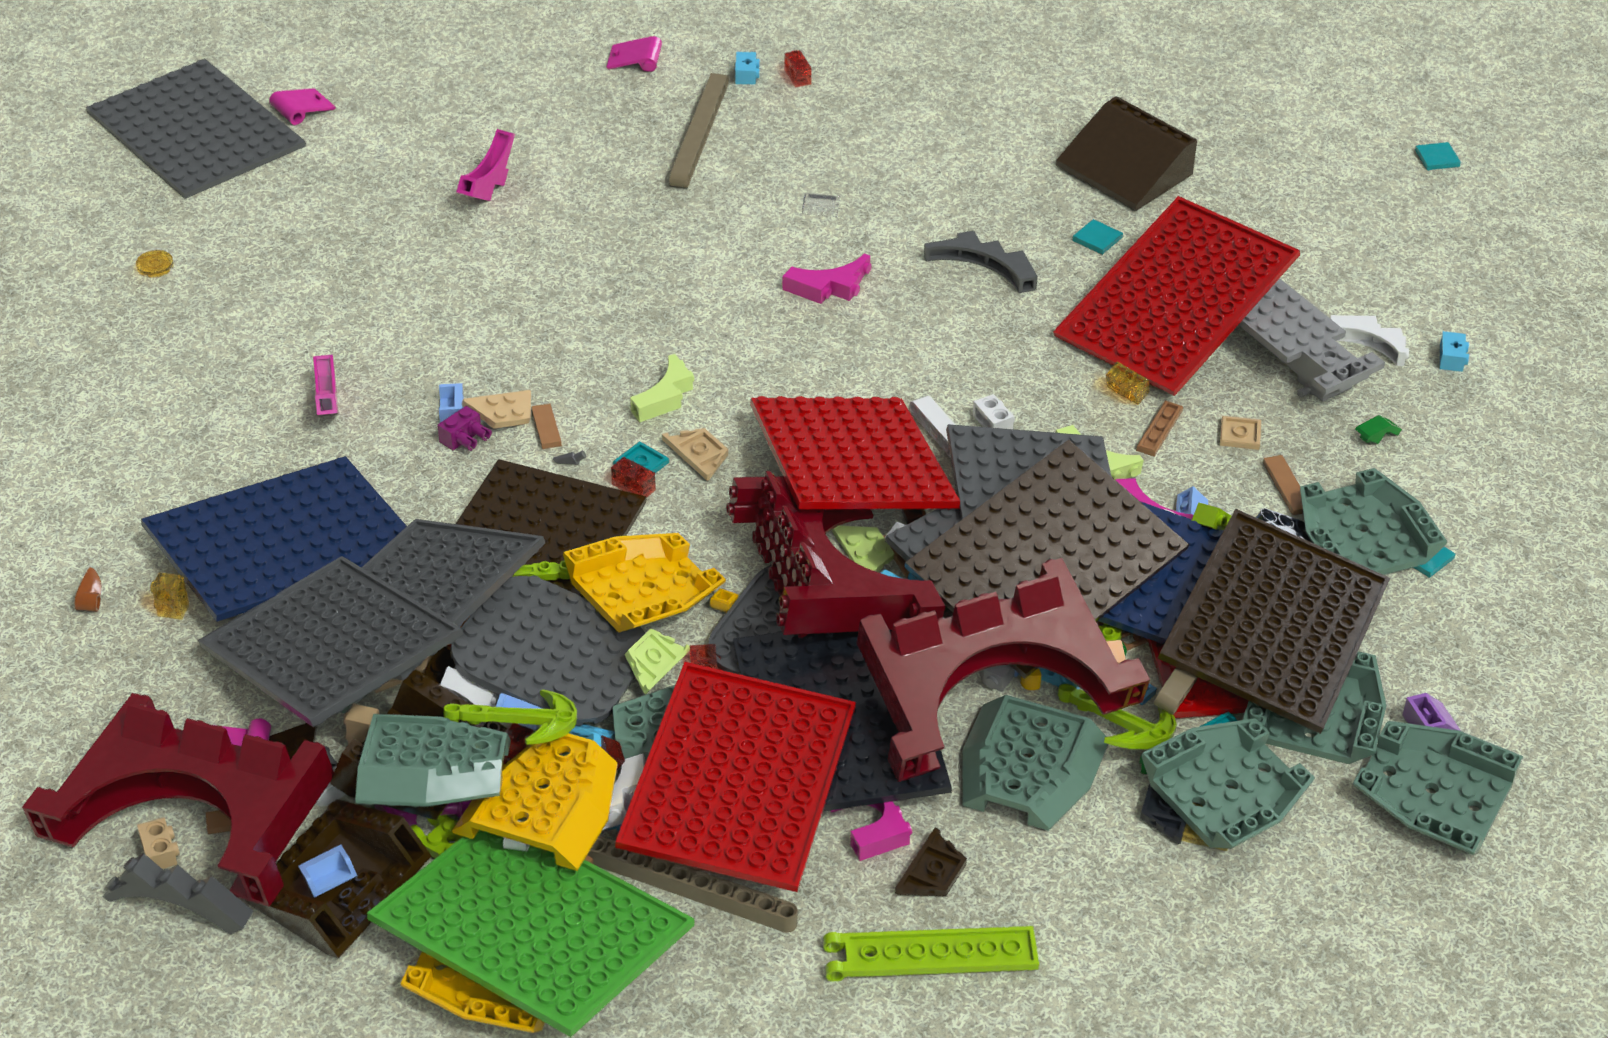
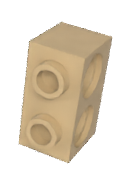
[137,817,180,869]

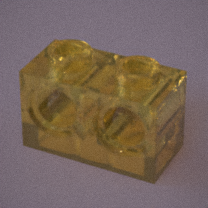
[1106,362,1150,405]
[150,572,189,620]

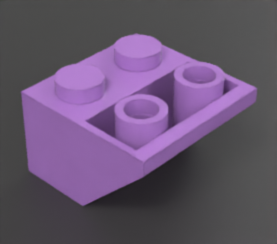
[1402,693,1461,731]

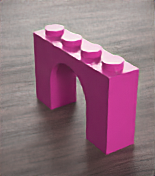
[831,801,912,861]

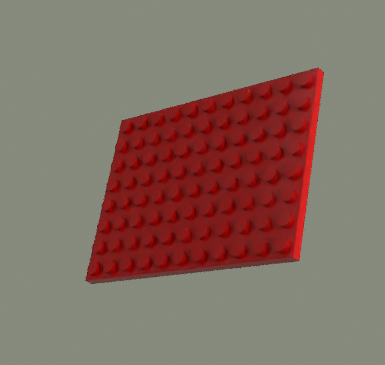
[1053,196,1300,396]
[750,396,961,509]
[615,662,856,893]

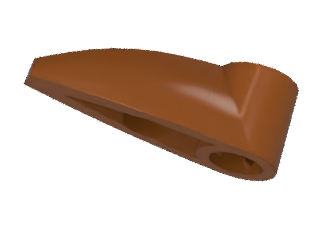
[75,567,102,612]

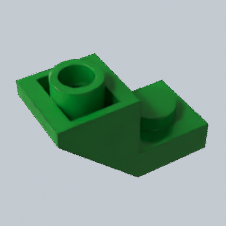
[1355,415,1402,444]

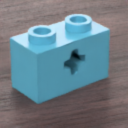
[735,52,760,85]
[1440,331,1469,372]

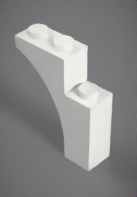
[1330,315,1409,366]
[440,667,517,734]
[603,754,646,830]

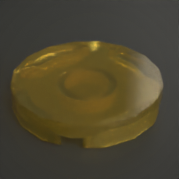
[136,250,174,278]

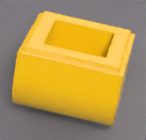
[710,588,738,613]
[1020,668,1042,690]

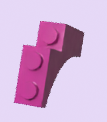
[313,354,339,415]

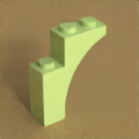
[630,354,694,422]
[1056,425,1144,479]

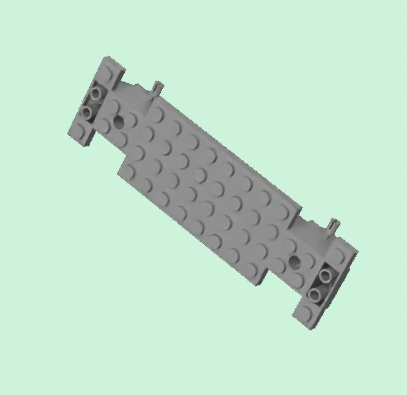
[1238,279,1385,402]

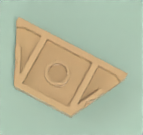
[461,390,531,429]
[662,428,728,481]

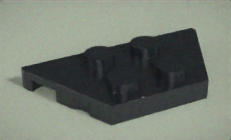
[1140,783,1186,844]

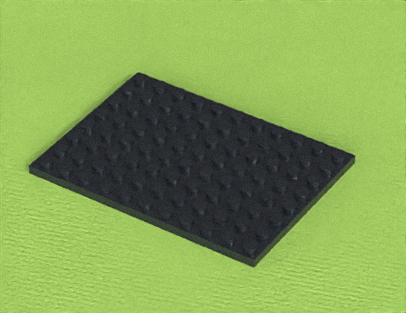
[733,630,952,812]

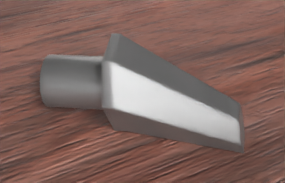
[553,450,586,465]

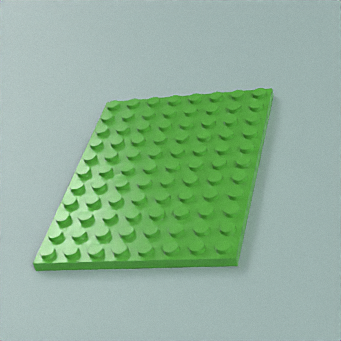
[367,830,695,1037]

